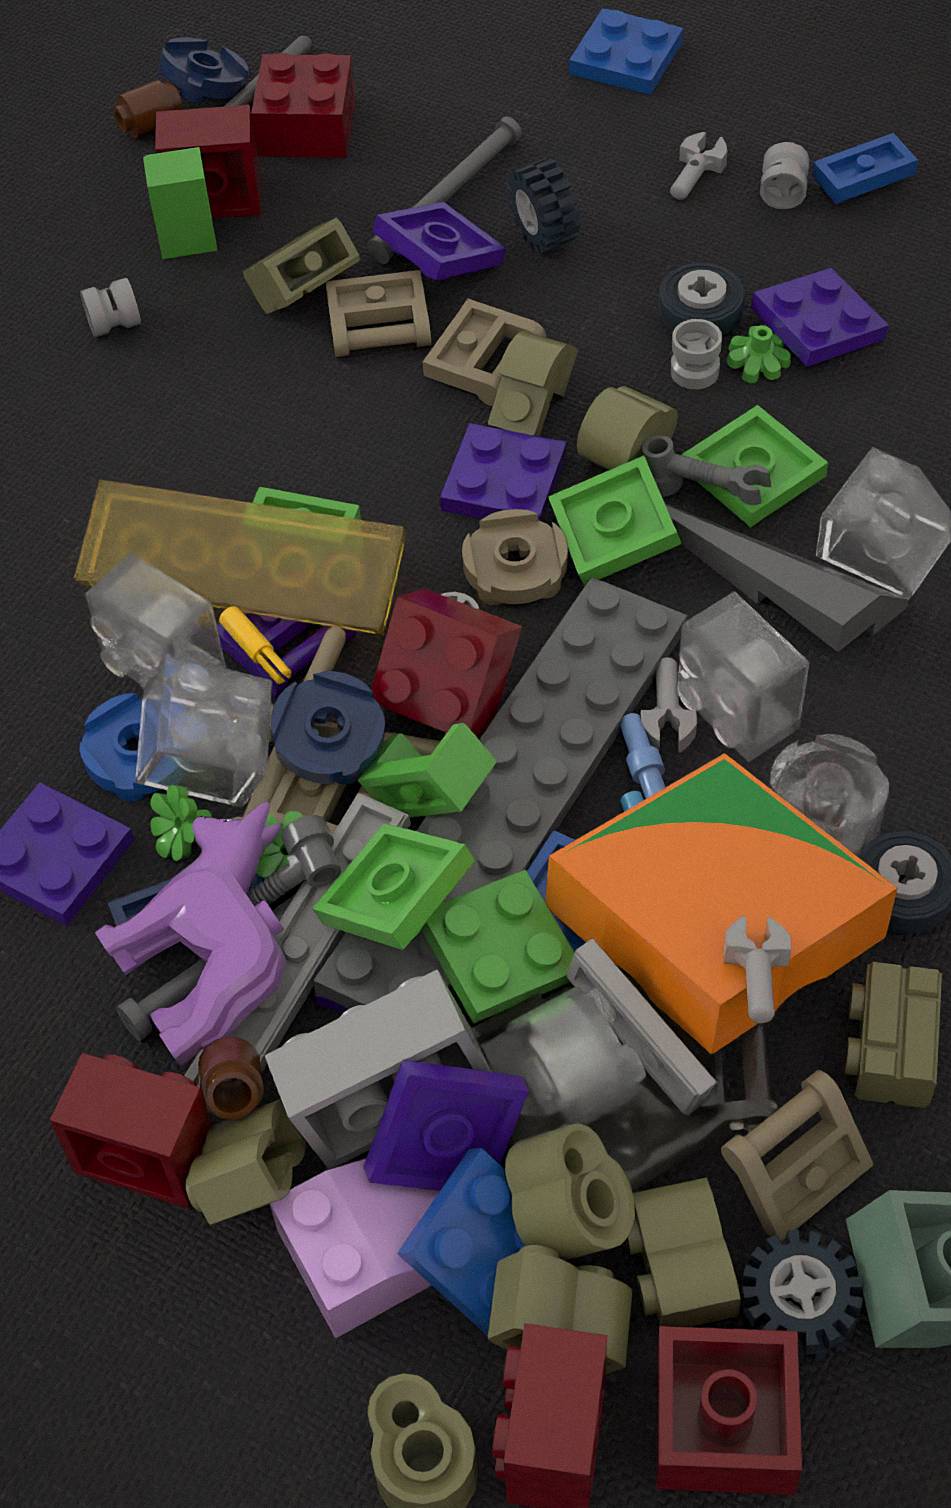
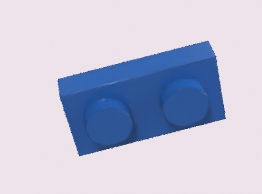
[812,133,918,204]

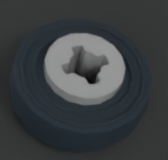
[658,262,745,336]
[857,831,951,934]

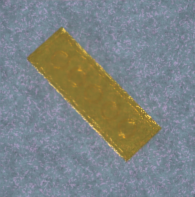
[74,480,407,635]

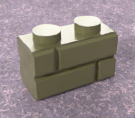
[243,217,360,314]
[844,962,942,1108]

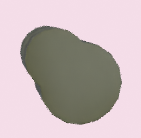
[577,386,678,470]
[505,1123,635,1261]
[368,1373,478,1508]

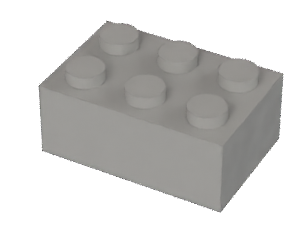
[265,970,491,1169]

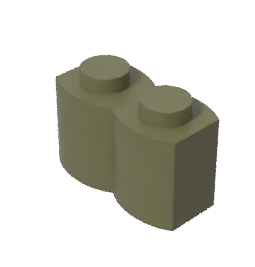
[186,1099,306,1225]
[626,1178,741,1327]
[488,1245,633,1374]

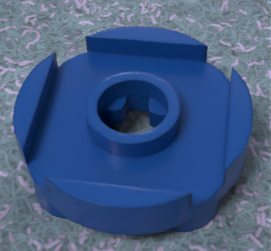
[79,693,194,802]

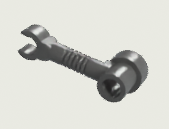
[642,435,771,505]
[246,815,341,906]

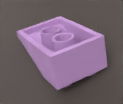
[270,1159,440,1338]

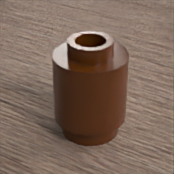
[113,80,183,138]
[198,1036,264,1120]

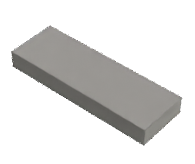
[567,938,717,1116]

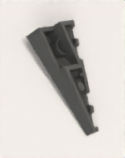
[665,503,908,652]

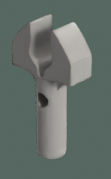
[670,132,728,200]
[640,657,697,753]
[723,915,791,1023]

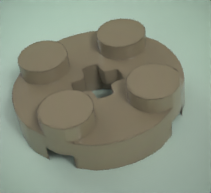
[462,509,568,605]

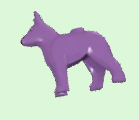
[95,802,287,1066]

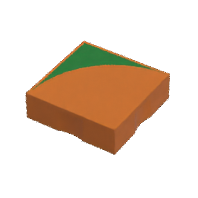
[545,753,898,1054]

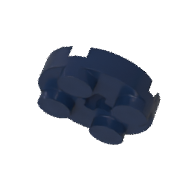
[158,37,248,103]
[271,671,385,785]

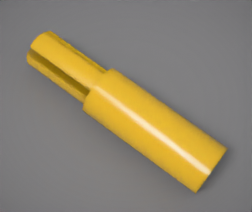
[219,606,292,684]

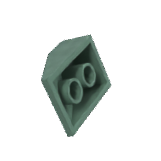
[846,1190,951,1348]

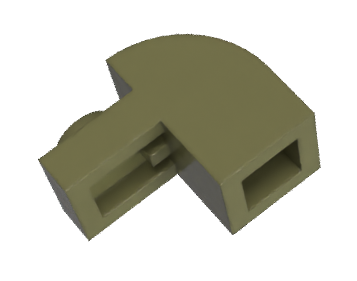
[488,331,579,437]

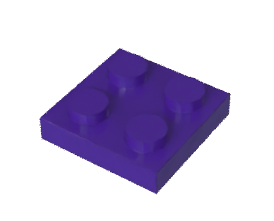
[372,202,507,280]
[750,268,889,367]
[440,423,567,522]
[0,782,134,926]
[363,1060,529,1191]

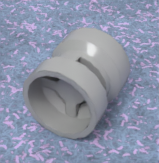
[760,142,810,209]
[80,278,141,337]
[671,319,722,389]

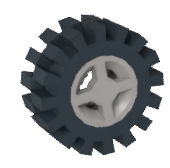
[507,158,581,253]
[740,1230,863,1363]

